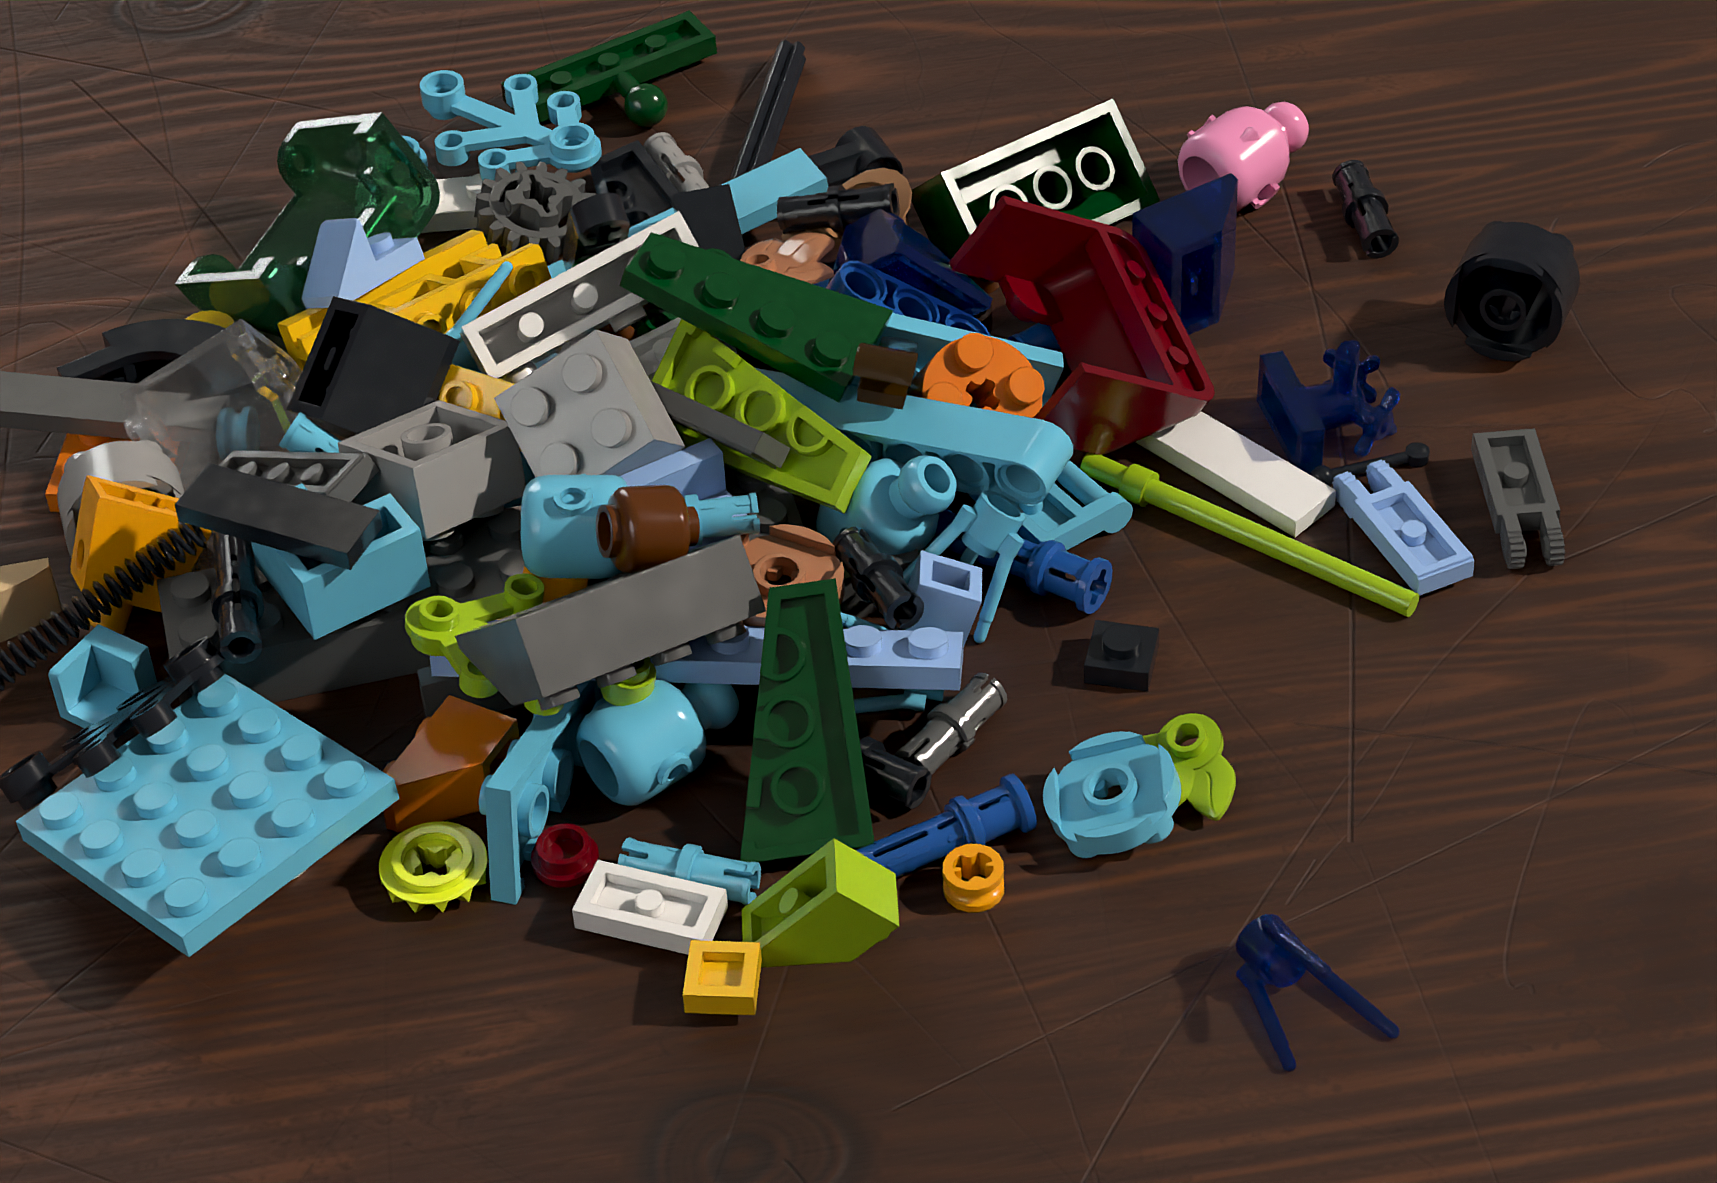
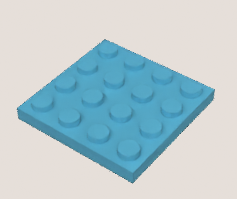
[16,674,400,957]

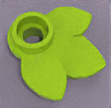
[1143,713,1236,821]

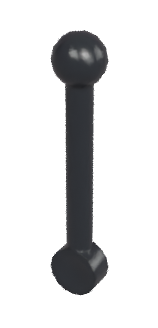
[1310,442,1430,486]

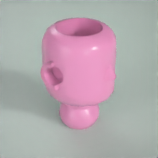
[1178,102,1309,214]

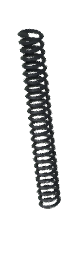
[0,521,207,691]

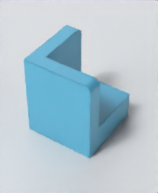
[48,624,157,728]

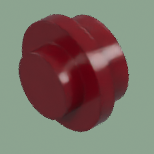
[531,823,600,888]

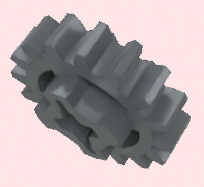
[474,162,596,265]

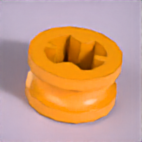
[943,844,1004,912]

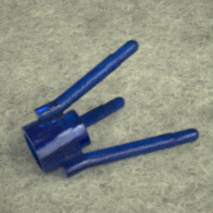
[1236,914,1400,1071]

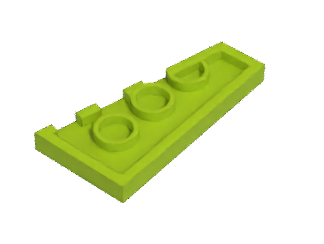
[652,319,872,514]

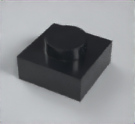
[1084,620,1159,692]

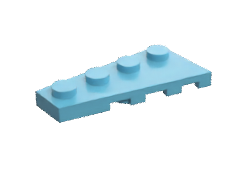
[479,680,603,905]

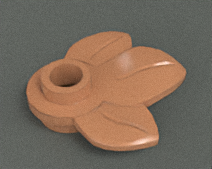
[740,233,835,284]

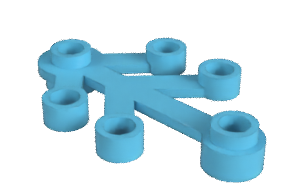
[420,70,602,181]

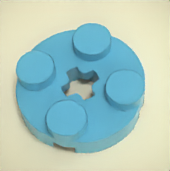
[1043,731,1181,858]

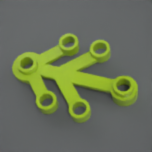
[405,574,656,716]

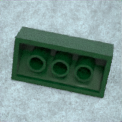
[911,98,1161,282]

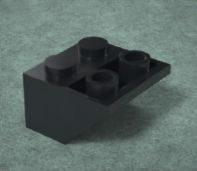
[286,296,460,438]

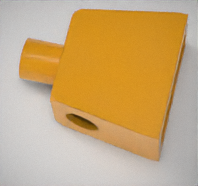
[71,475,212,634]

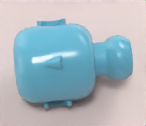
[816,455,957,555]
[521,474,628,579]
[576,679,739,806]

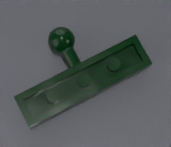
[501,10,717,127]

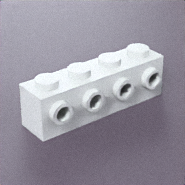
[460,211,699,384]

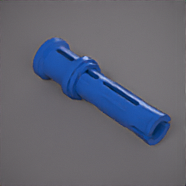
[928,509,1113,614]
[856,773,1037,878]

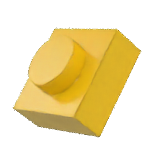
[683,940,762,1015]

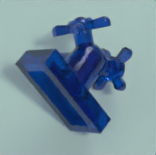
[1257,340,1400,475]

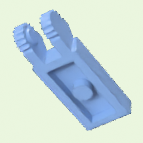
[1332,459,1474,596]

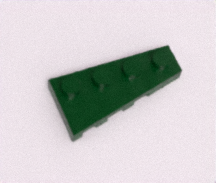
[619,232,894,403]
[740,578,874,864]

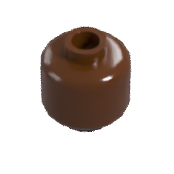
[596,485,700,573]

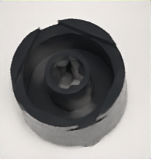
[1444,221,1580,361]

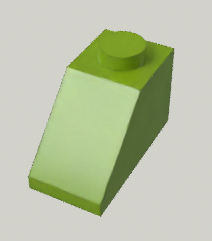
[742,838,899,967]

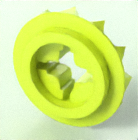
[379,821,489,913]

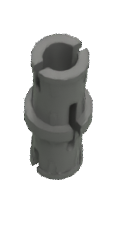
[894,673,1007,775]

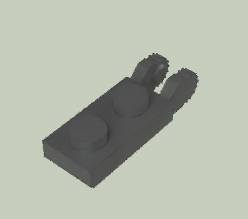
[1471,428,1565,569]

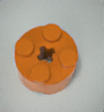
[907,333,1045,418]

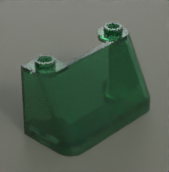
[175,112,440,338]

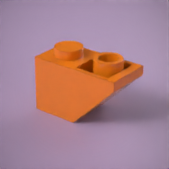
[383,695,520,833]

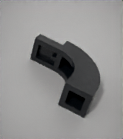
[57,319,279,417]

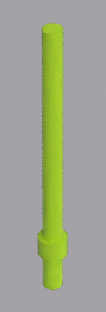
[1080,452,1419,617]

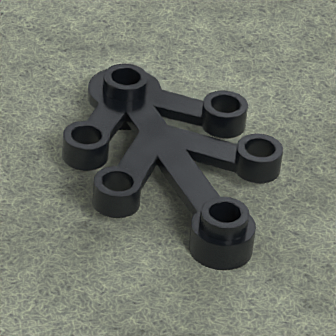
[0,636,225,810]

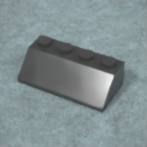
[455,535,766,710]

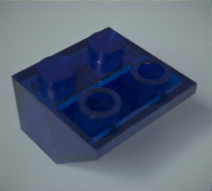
[1132,173,1238,335]

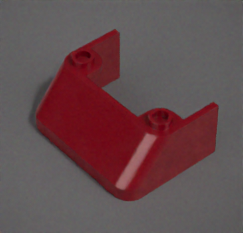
[949,196,1215,455]

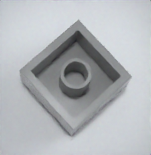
[494,329,686,477]
[338,400,526,541]

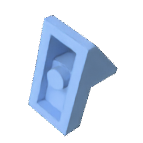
[302,218,425,309]

